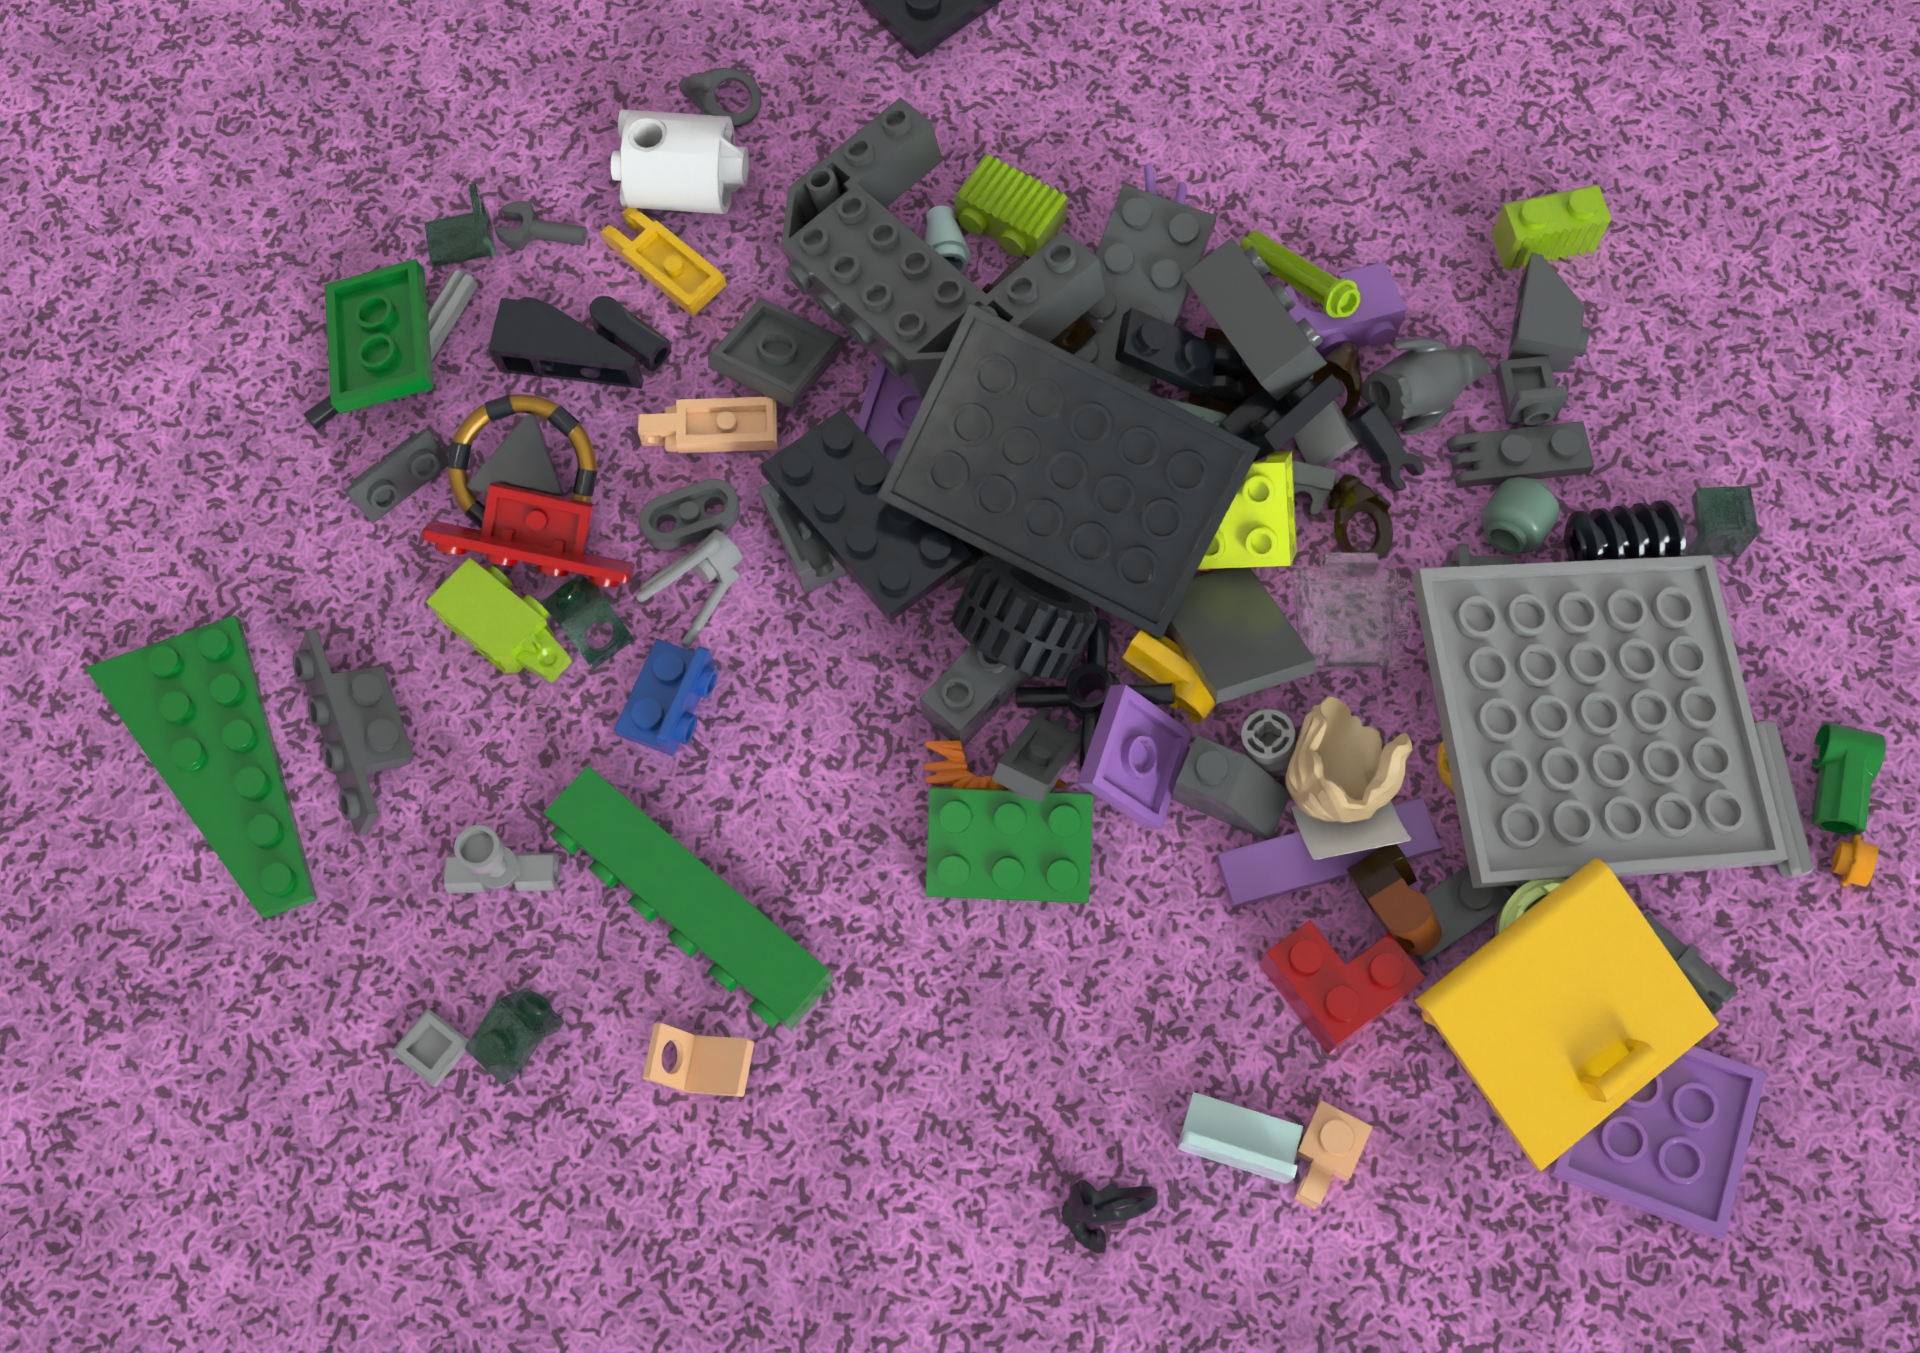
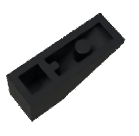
[488,297,644,389]

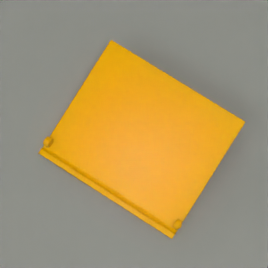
[1415,858,1719,1171]

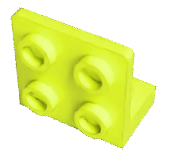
[1198,451,1297,569]

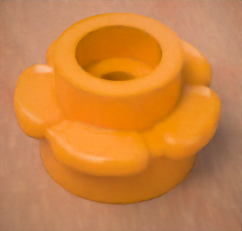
[1831,834,1878,887]

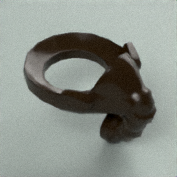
[1309,341,1362,420]
[1327,474,1393,564]

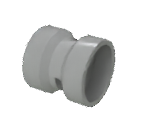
[1241,708,1297,777]

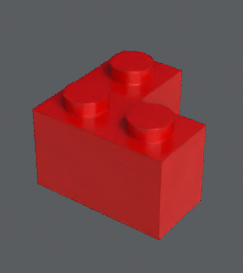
[1259,920,1426,1054]

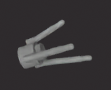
[636,529,743,648]

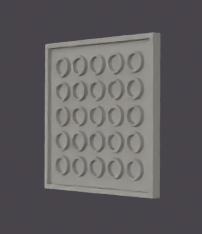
[1411,555,1788,888]

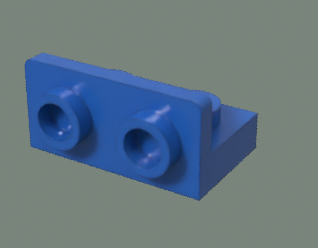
[614,638,718,757]

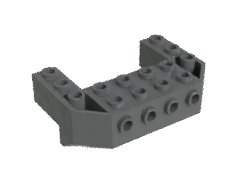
[781,97,1106,399]

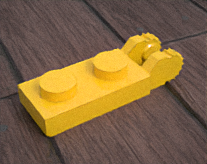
[600,207,727,317]

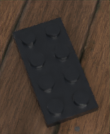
[761,409,972,622]

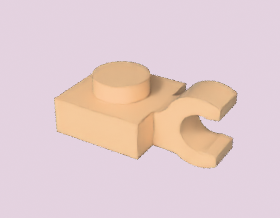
[1294,1100,1373,1210]

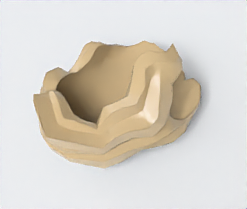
[1286,695,1413,823]

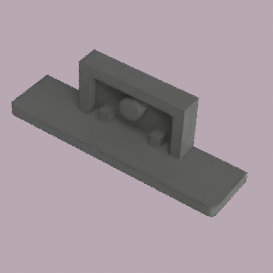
[293,629,414,836]

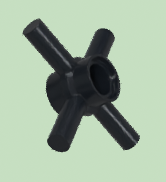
[1015,619,1175,771]

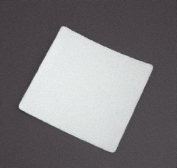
[1291,800,1411,860]

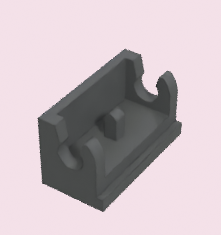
[758,483,848,593]

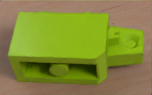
[426,557,572,684]

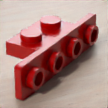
[422,482,635,587]

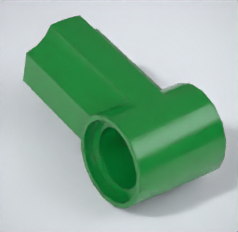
[1812,722,1886,835]

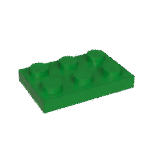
[325,259,434,414]
[926,786,1093,903]

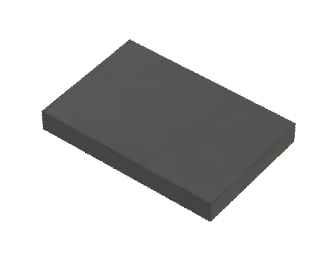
[1167,567,1316,704]

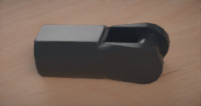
[589,296,672,372]

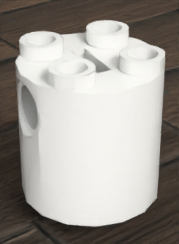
[611,109,749,214]

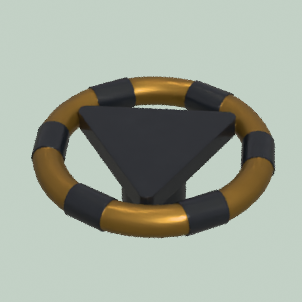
[447,394,597,529]

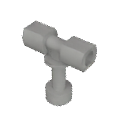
[444,825,559,894]

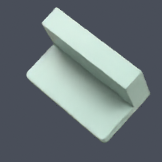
[1177,1092,1303,1184]

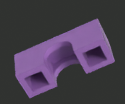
[1284,262,1407,358]

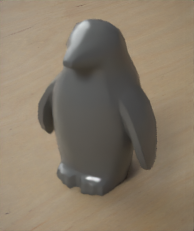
[1361,336,1492,435]

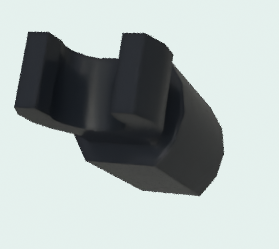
[1346,402,1425,492]

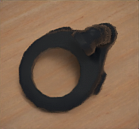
[1061,1180,1158,1254]

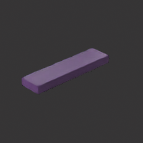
[1216,797,1442,909]

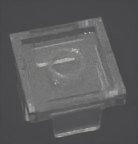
[1292,553,1411,672]

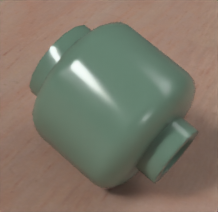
[1481,477,1560,554]

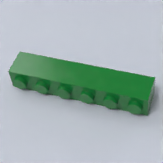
[543,766,834,1031]

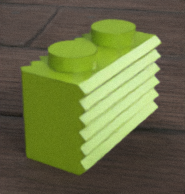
[954,153,1067,257]
[1491,185,1612,271]

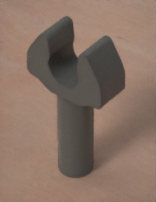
[495,201,588,251]

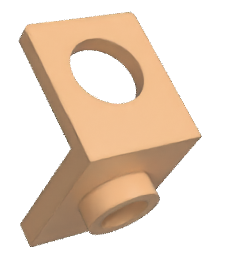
[643,1023,754,1097]

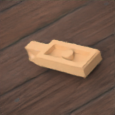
[638,396,778,453]

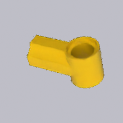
[1121,629,1216,724]

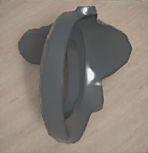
[679,68,761,127]

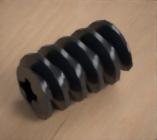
[1564,500,1686,562]

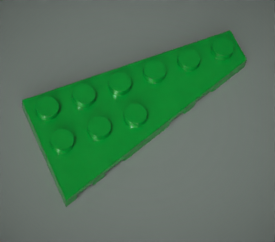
[85,615,317,919]

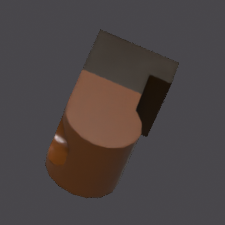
[1347,844,1442,955]

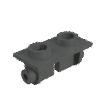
[344,428,448,524]

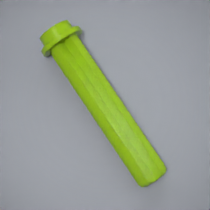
[1240,230,1361,318]

